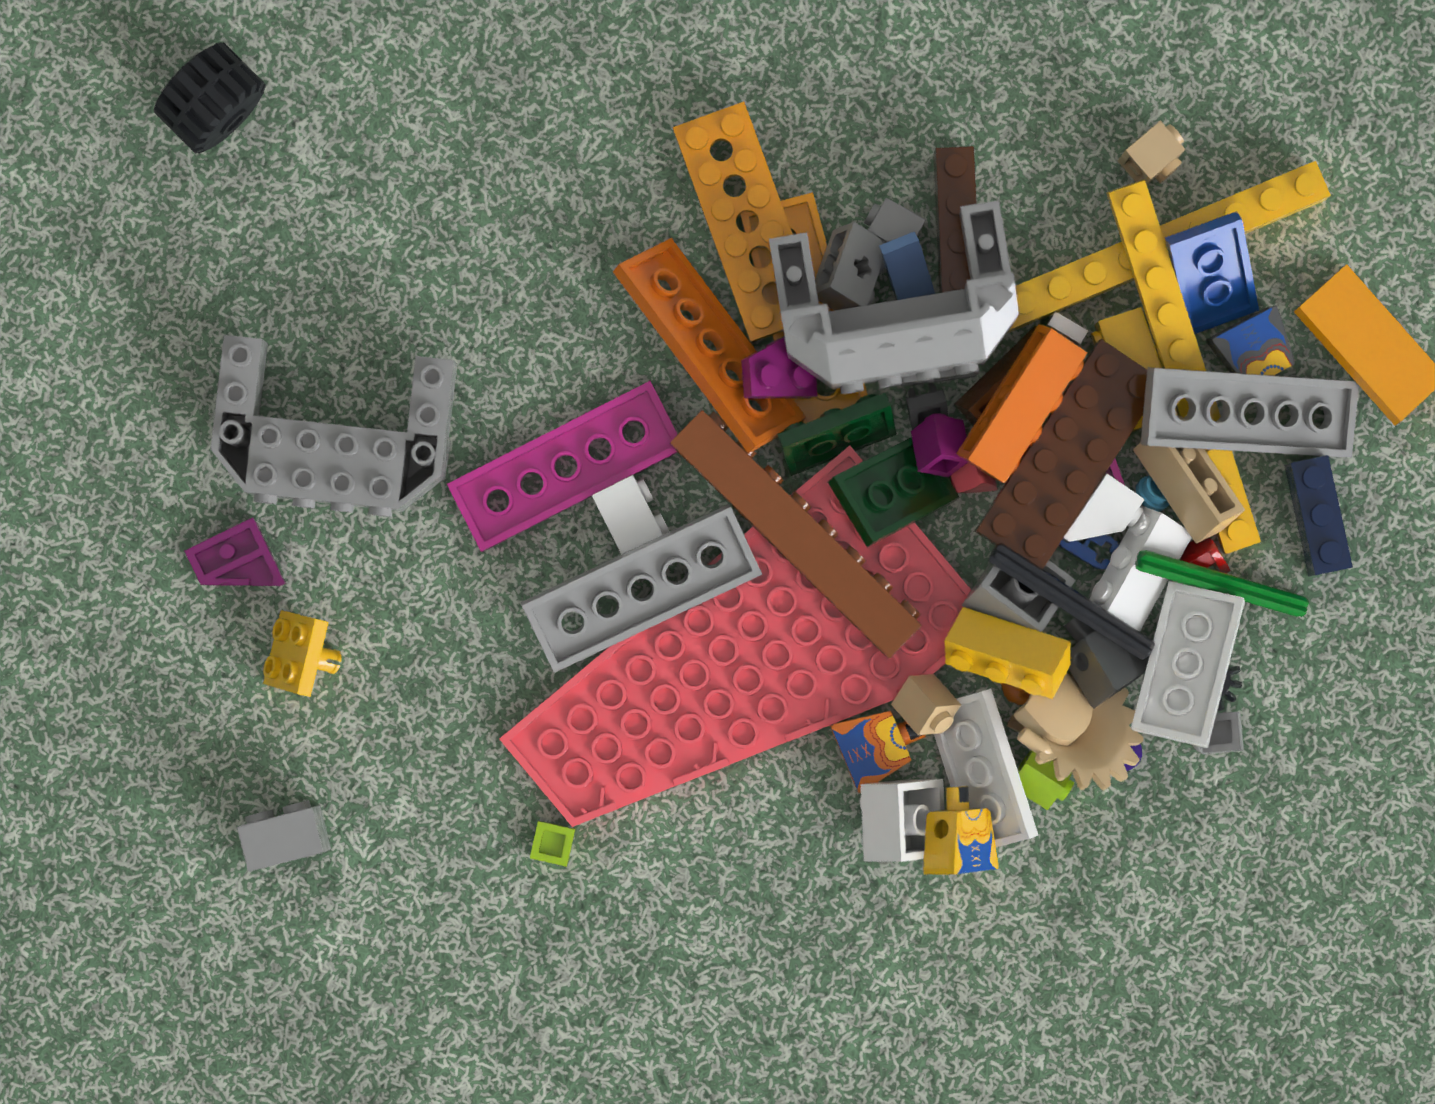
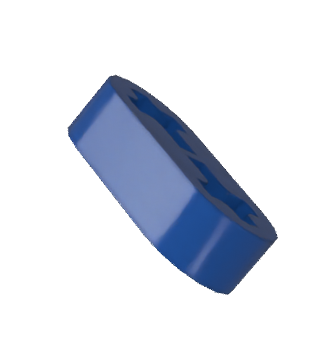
[1059,535,1119,570]

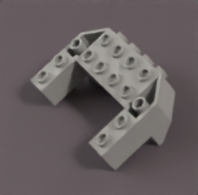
[769,200,1019,394]
[210,335,457,517]

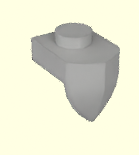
[1191,711,1244,755]

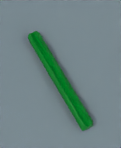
[1135,550,1309,617]

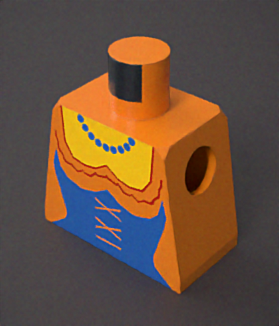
[830,711,926,793]

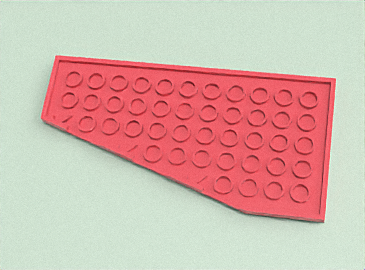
[499,446,971,827]

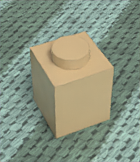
[891,674,961,735]

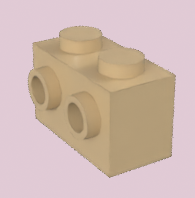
[1118,120,1186,185]

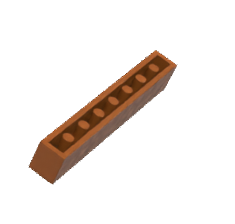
[670,410,922,659]

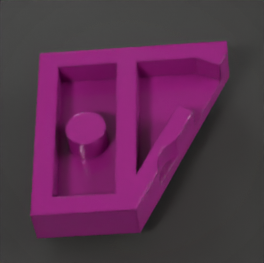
[741,336,818,399]
[184,517,286,586]

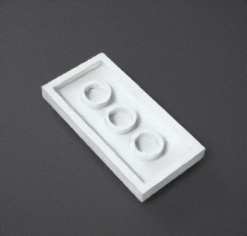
[1131,581,1245,748]
[934,688,1038,847]

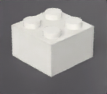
[860,779,945,862]

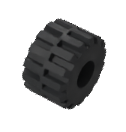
[154,42,266,154]

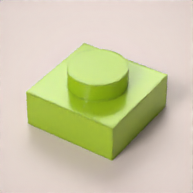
[530,821,576,867]

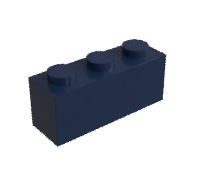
[1284,455,1353,577]

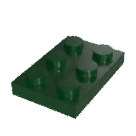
[777,392,897,476]
[828,437,959,547]

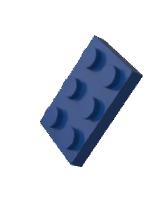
[1165,211,1259,334]

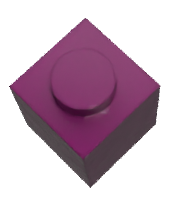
[911,413,968,477]

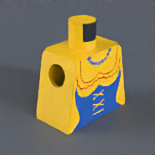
[923,786,998,875]

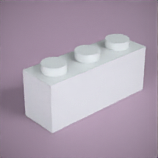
[1090,506,1192,632]

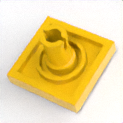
[263,610,342,697]

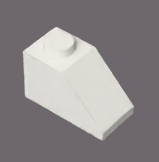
[1063,473,1145,542]

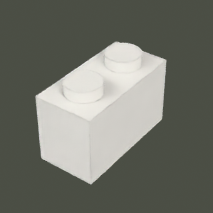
[592,475,670,555]

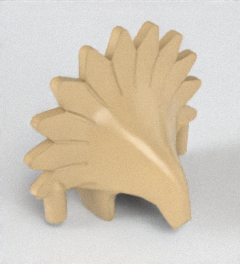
[1007,673,1144,790]

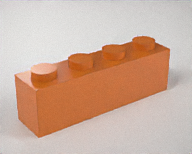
[956,324,1087,484]

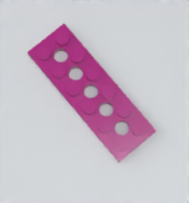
[447,381,678,552]

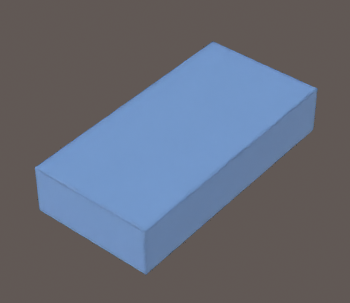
[879,232,935,300]

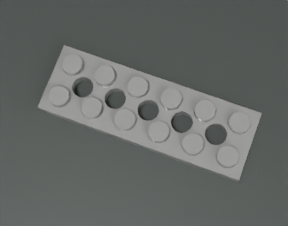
[1141,367,1359,458]
[521,504,762,673]

